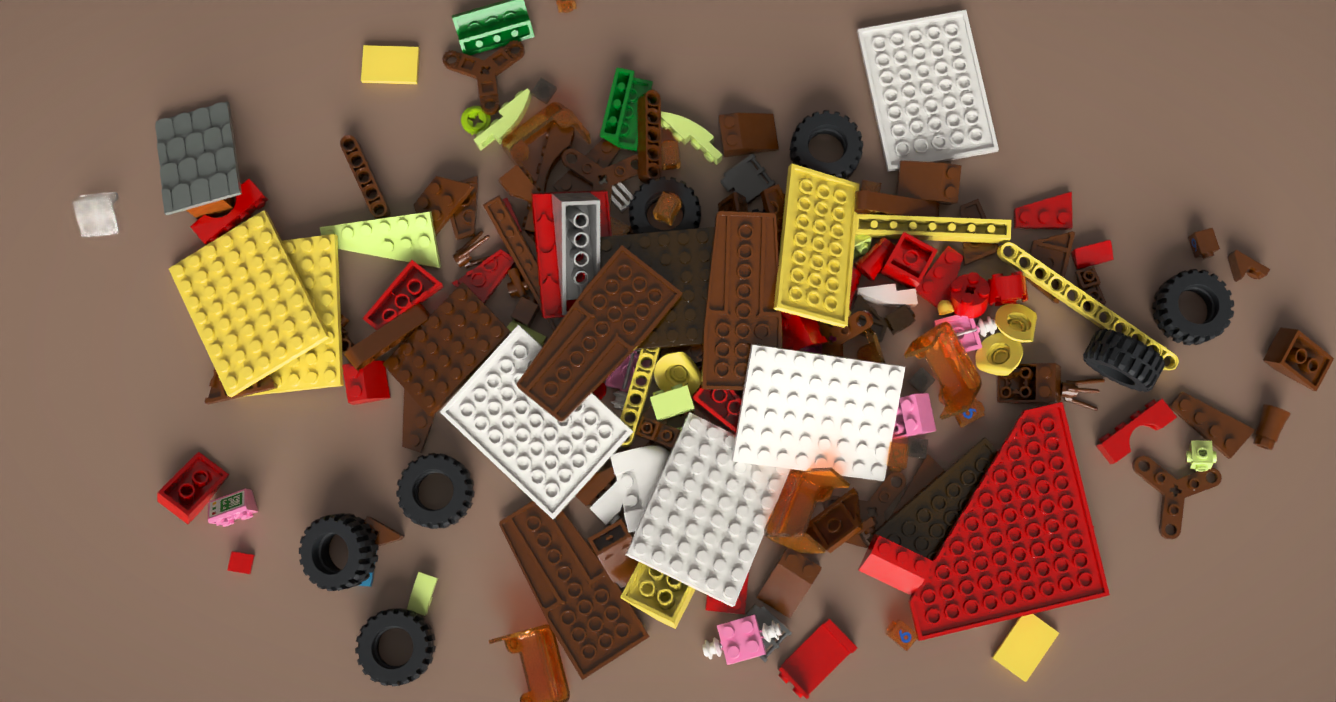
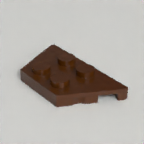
[414,176,475,236]
[1025,231,1075,304]
[205,368,278,405]
[794,487,862,553]

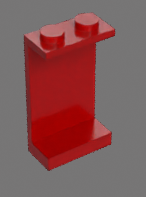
[777,618,857,699]

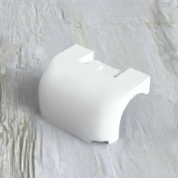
[611,446,670,533]

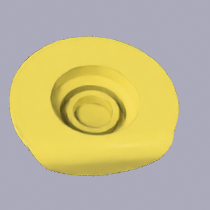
[995,303,1037,342]
[975,333,1023,376]
[654,352,702,395]

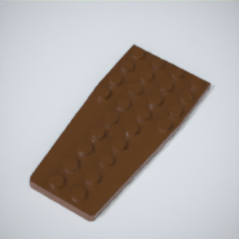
[701,211,782,390]
[517,245,683,422]
[499,501,650,680]

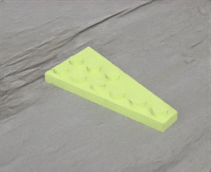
[320,211,441,268]

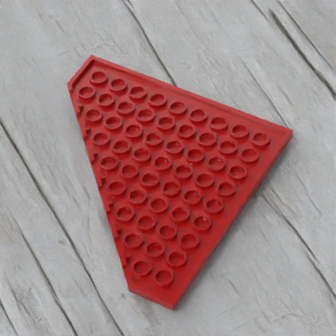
[909,402,1110,641]

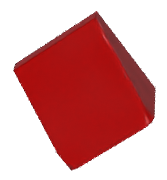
[227,551,255,574]

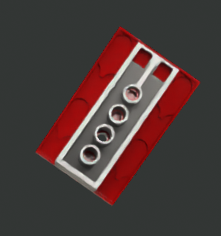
[531,190,612,318]

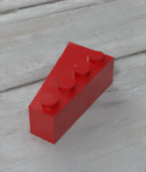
[362,260,444,330]
[781,311,828,351]
[691,385,742,433]

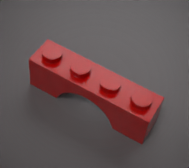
[190,178,268,245]
[1096,398,1177,464]

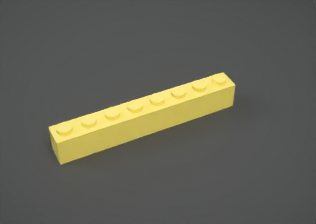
[855,214,1011,243]

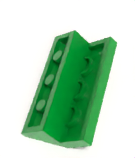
[452,0,535,55]
[600,67,653,151]

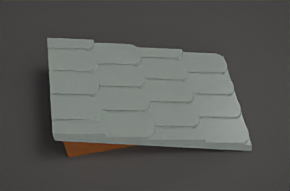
[155,101,242,219]

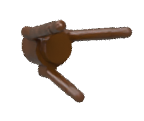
[452,231,490,269]
[1061,379,1105,411]

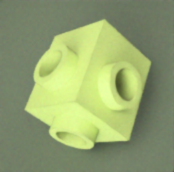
[1186,440,1217,472]

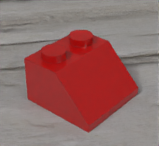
[342,361,391,405]

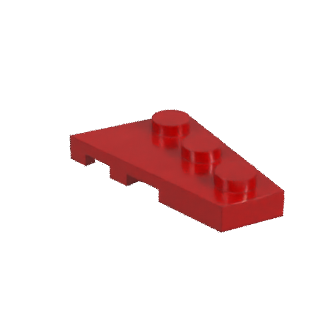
[1014,191,1073,230]
[916,245,964,309]
[452,249,515,304]

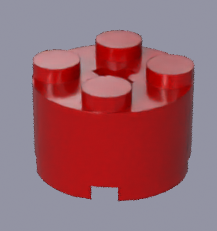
[987,271,1028,306]
[950,272,990,318]

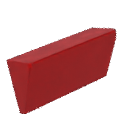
[1071,240,1114,270]

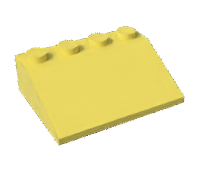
[620,562,696,629]

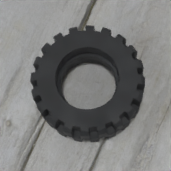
[789,110,863,179]
[629,176,701,234]
[1152,269,1234,345]
[1083,328,1165,392]
[396,453,475,529]
[299,513,379,591]
[355,608,436,687]

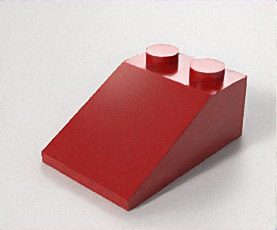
[157,452,229,524]

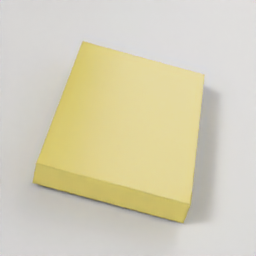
[361,45,420,84]
[992,614,1059,682]

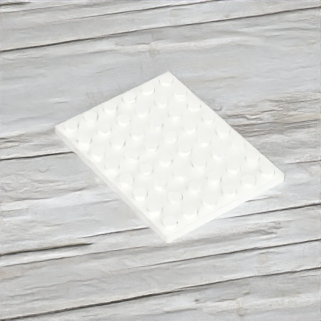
[857,10,999,172]
[440,325,634,519]
[732,344,905,481]
[625,412,791,607]

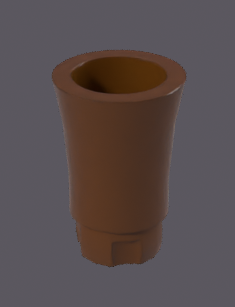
[1253,404,1291,450]

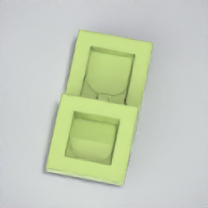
[407,572,438,616]

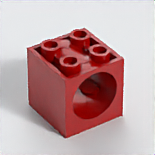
[880,232,938,289]

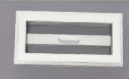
[599,177,633,212]

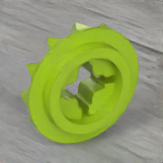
[461,106,491,135]

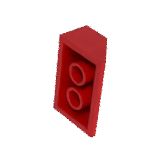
[858,534,933,596]

